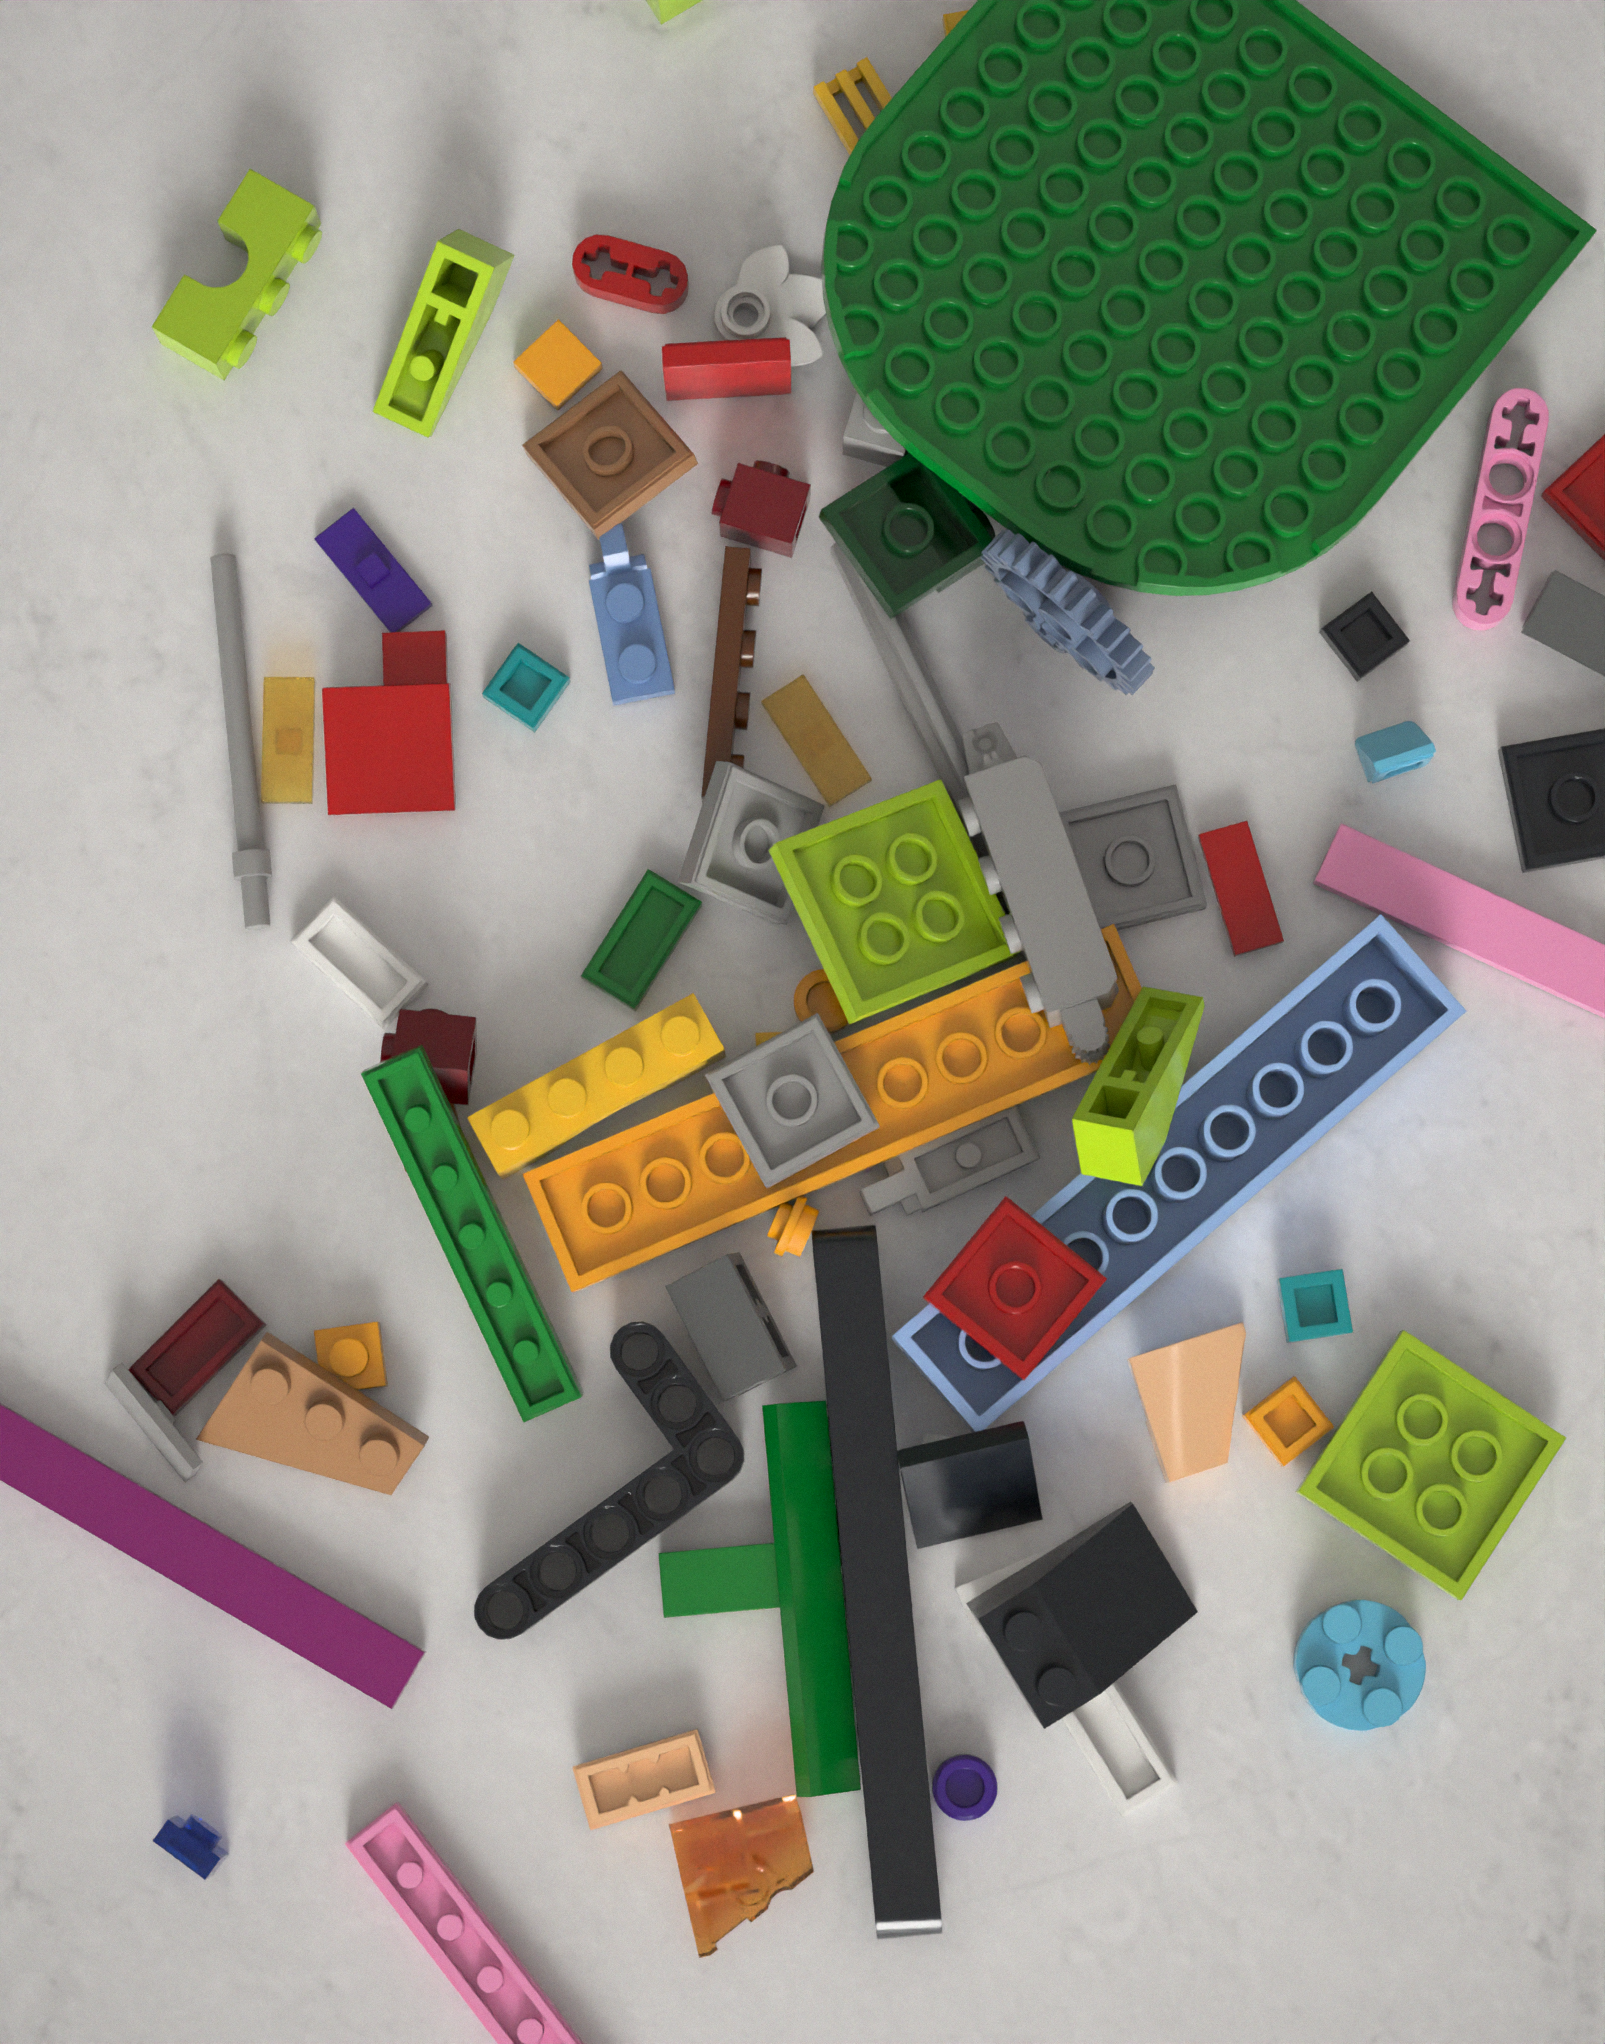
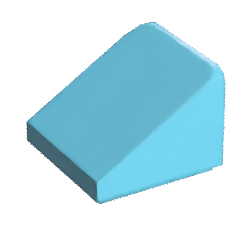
[1355,721,1436,784]

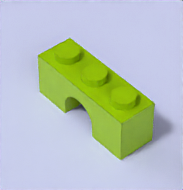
[152,169,322,381]

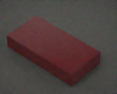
[128,1279,267,1416]

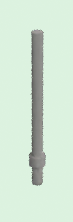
[210,554,272,930]

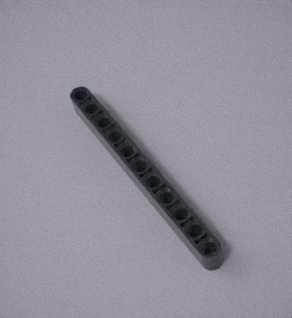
[811,1225,942,1939]

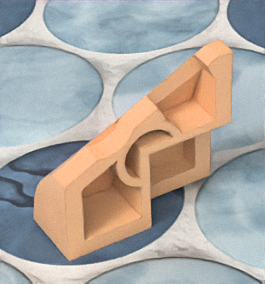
[1127,1322,1246,1483]

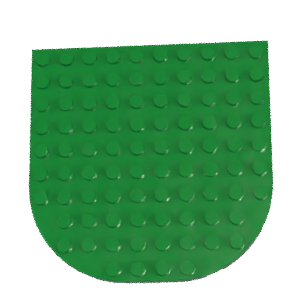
[821,0,1597,596]

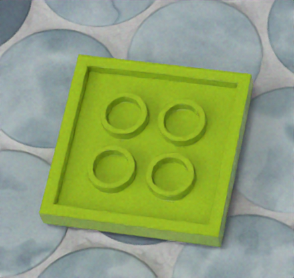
[769,779,1021,1024]
[1295,1330,1566,1600]

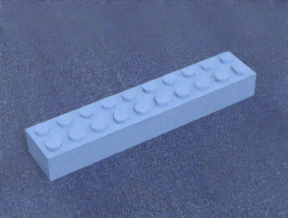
[891,914,1467,1433]

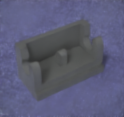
[1521,570,1605,677]
[665,1252,797,1402]

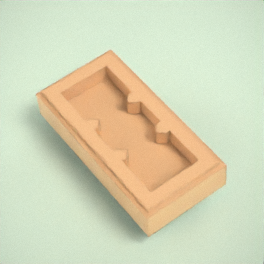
[572,1728,716,1830]

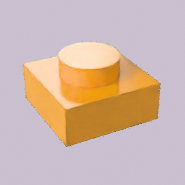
[314,1322,388,1390]

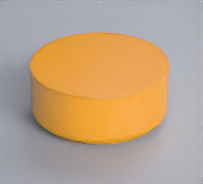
[794,969,849,1034]

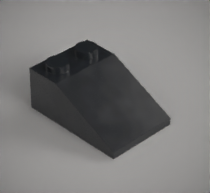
[966,1501,1198,1729]

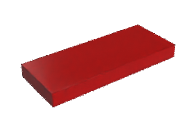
[1198,821,1284,957]

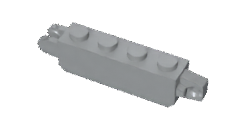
[957,722,1119,1065]

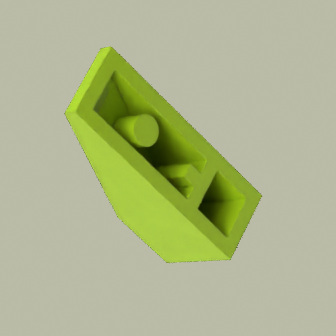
[372,229,515,438]
[1072,986,1205,1186]

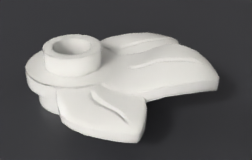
[714,245,826,366]

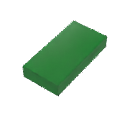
[581,869,702,1012]
[658,1543,780,1618]

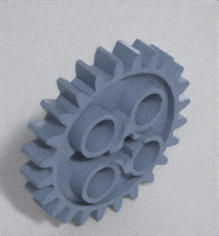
[981,529,1155,695]

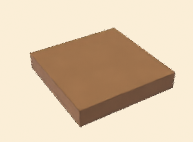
[522,370,698,540]

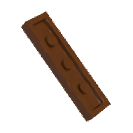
[701,546,762,804]

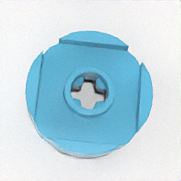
[1293,1600,1426,1731]

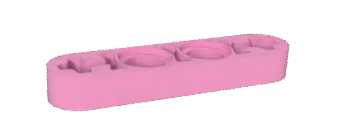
[1452,388,1549,630]

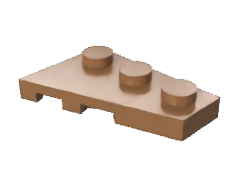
[196,1332,429,1495]

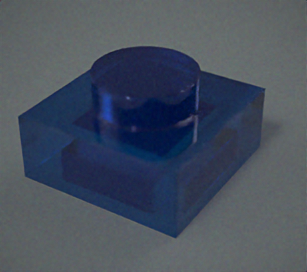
[153,1814,229,1880]

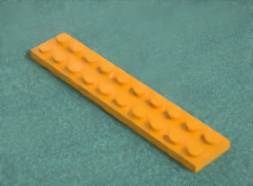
[523,924,1142,1293]

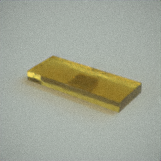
[761,674,872,808]
[261,677,316,804]

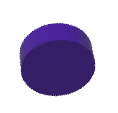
[932,1754,997,1821]

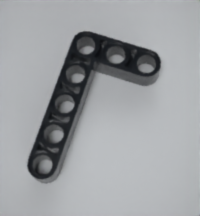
[474,1322,745,1640]

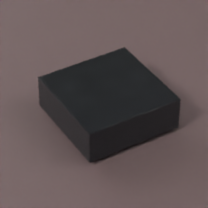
[1319,591,1410,682]

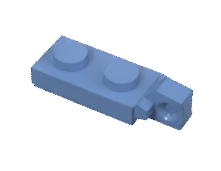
[589,524,675,706]

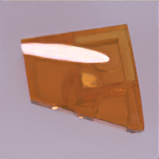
[668,1794,814,1958]

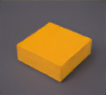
[513,319,603,411]
[1242,1376,1334,1467]

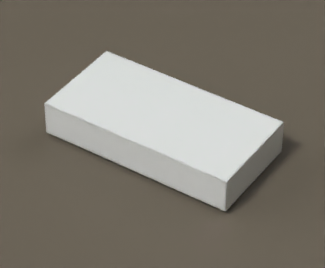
[290,896,428,1030]
[1061,1682,1178,1818]

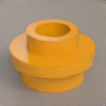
[767,1196,820,1257]

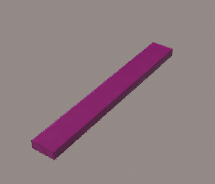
[0,1403,426,1709]

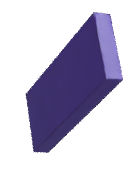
[314,507,433,632]

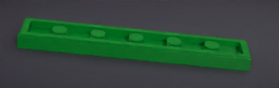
[361,1044,584,1422]
[762,1400,861,1797]

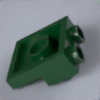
[818,453,995,619]

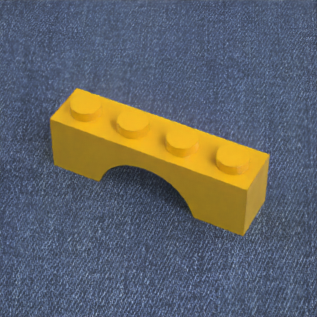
[467,993,726,1180]

